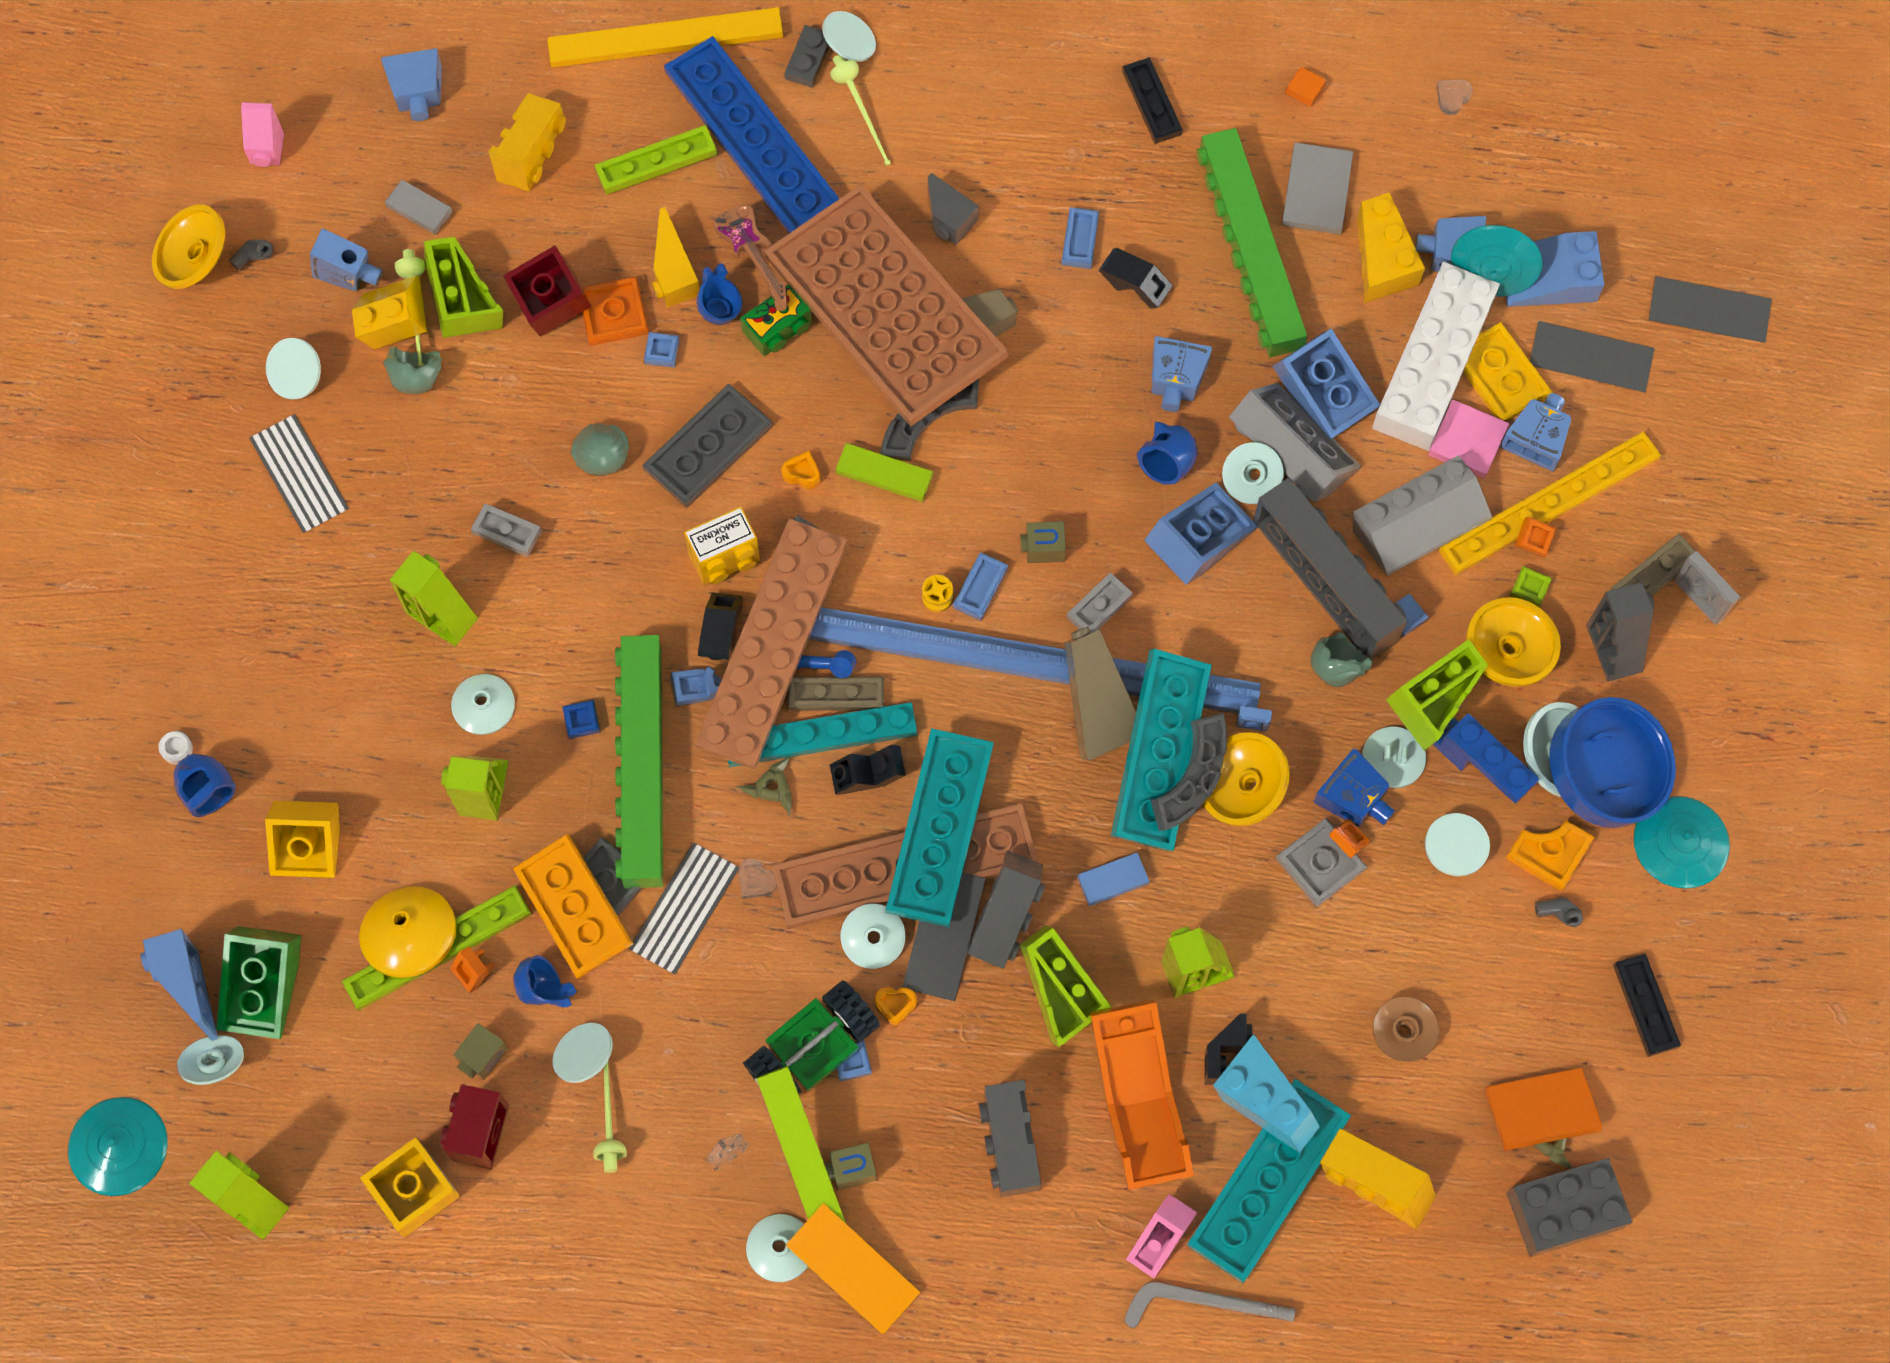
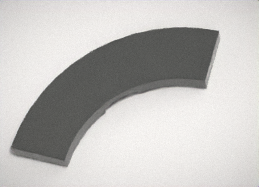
[880,378,979,461]
[1151,713,1227,831]

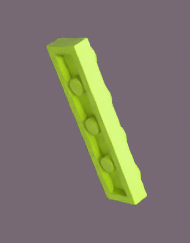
[595,125,717,195]

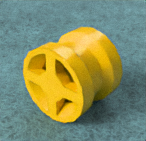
[922,574,953,613]

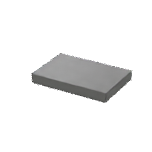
[1282,142,1353,235]

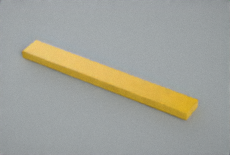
[547,7,783,68]
[1438,431,1661,576]

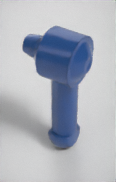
[797,650,856,678]

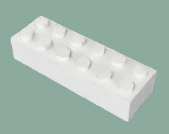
[1372,262,1500,451]

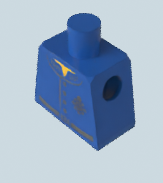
[1313,748,1396,826]

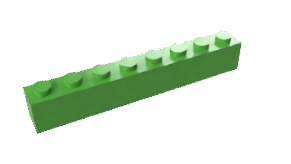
[1196,128,1307,358]
[615,635,663,889]

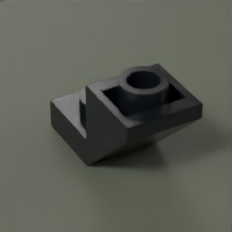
[1098,248,1173,309]
[698,592,743,660]
[830,745,906,795]
[1204,1013,1253,1085]

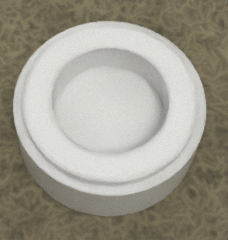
[158,731,193,765]

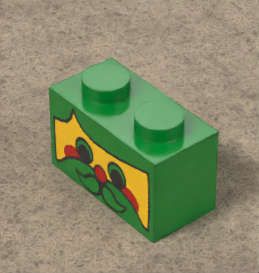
[740,284,812,357]

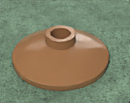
[1373,996,1439,1062]

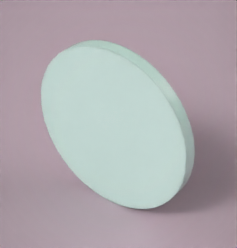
[822,11,876,62]
[266,338,321,399]
[1362,726,1426,788]
[1425,813,1490,877]
[553,1023,613,1083]

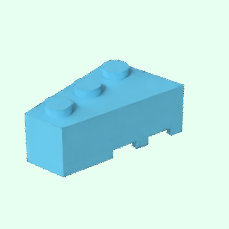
[1213,1034,1320,1153]

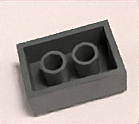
[1506,1158,1633,1257]

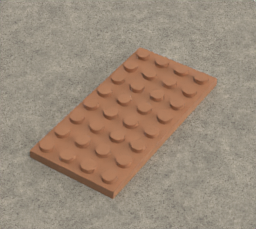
[764,184,1008,426]

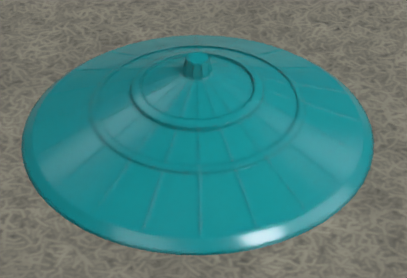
[1451,225,1543,297]
[1634,796,1730,889]
[68,1097,168,1196]

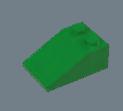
[216,926,301,1039]

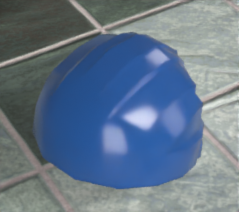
[696,263,742,325]
[513,955,577,1008]

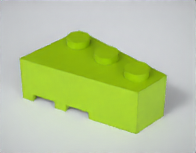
[1020,925,1111,1047]

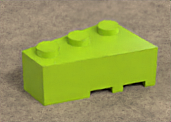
[424,237,503,338]
[390,550,478,647]
[1385,639,1488,751]
[441,755,509,821]
[1161,927,1236,998]
[189,1150,289,1240]

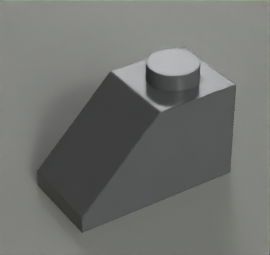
[928,173,979,245]

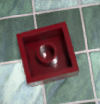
[503,245,592,337]
[440,1084,509,1170]

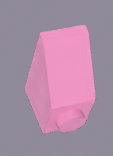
[241,102,284,167]
[1126,1194,1197,1278]

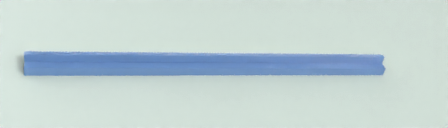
[809,607,1261,714]

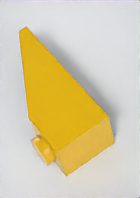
[651,207,700,308]

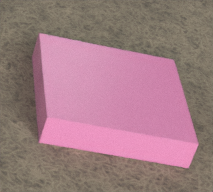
[1428,399,1509,479]

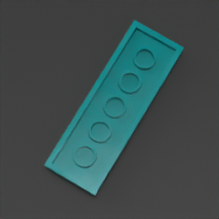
[1110,649,1212,851]
[886,728,994,928]
[1186,1079,1351,1284]

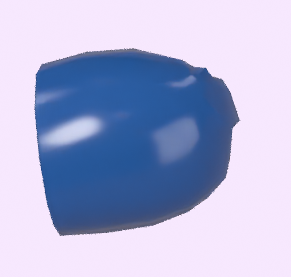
[1137,422,1198,485]
[173,753,236,817]

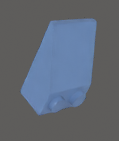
[1506,231,1604,307]
[1272,329,1380,439]
[1144,483,1258,585]
[140,929,218,1041]

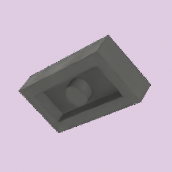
[784,25,830,88]

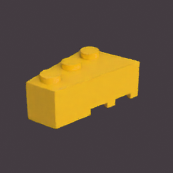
[488,93,566,192]
[1357,192,1425,303]
[1320,1128,1436,1230]

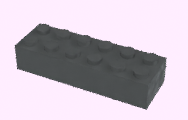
[1253,478,1407,660]

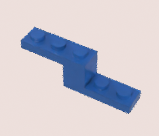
[1433,713,1540,804]

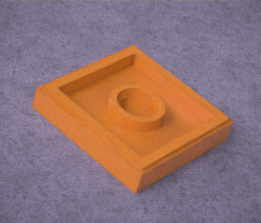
[582,276,649,346]

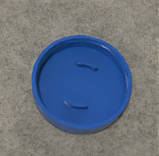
[1549,697,1676,828]

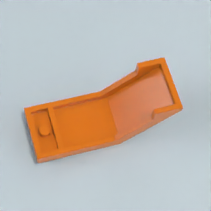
[1090,999,1194,1190]

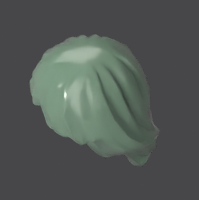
[383,347,442,395]
[570,423,629,476]
[1310,632,1373,687]

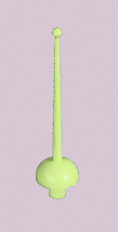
[830,55,891,166]
[395,249,425,368]
[593,1062,627,1173]

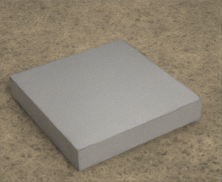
[1674,551,1740,625]
[1275,818,1367,908]

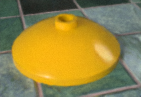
[152,204,225,289]
[1466,597,1561,687]
[1203,732,1289,826]
[359,886,457,978]

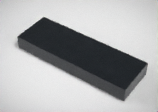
[1122,57,1183,144]
[1613,954,1681,1057]

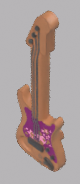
[713,204,787,311]

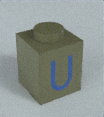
[1020,521,1066,563]
[453,1023,508,1080]
[825,1143,877,1190]

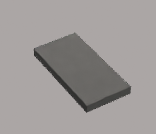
[642,384,773,508]

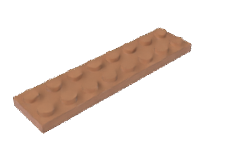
[695,519,848,770]
[772,803,1039,929]

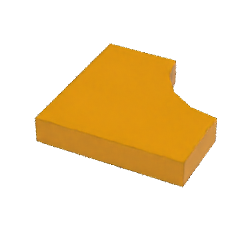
[1505,820,1594,892]

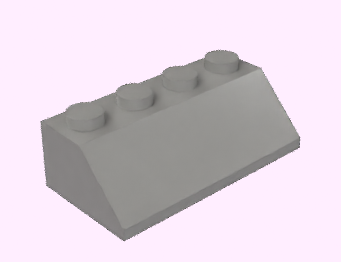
[1229,383,1362,502]
[1353,455,1492,576]

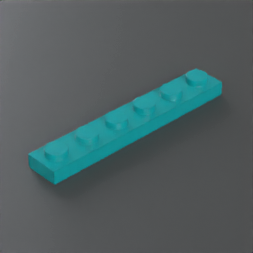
[728,702,917,768]

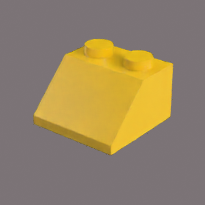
[352,275,427,350]
[265,801,340,878]

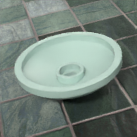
[1523,702,1578,797]

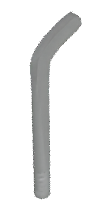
[1124,1282,1295,1329]

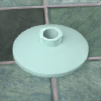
[1222,442,1284,504]
[451,674,515,735]
[840,903,905,969]
[177,1035,244,1085]
[746,1214,808,1282]

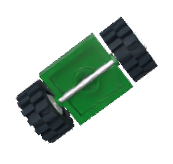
[743,980,880,1094]

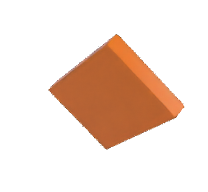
[1485,1067,1603,1151]

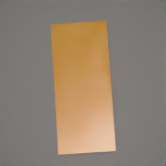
[786,1203,921,1335]

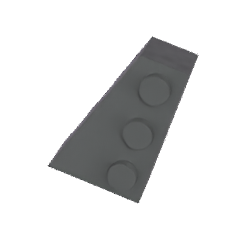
[1586,582,1654,682]
[967,850,1045,969]
[979,1080,1041,1197]

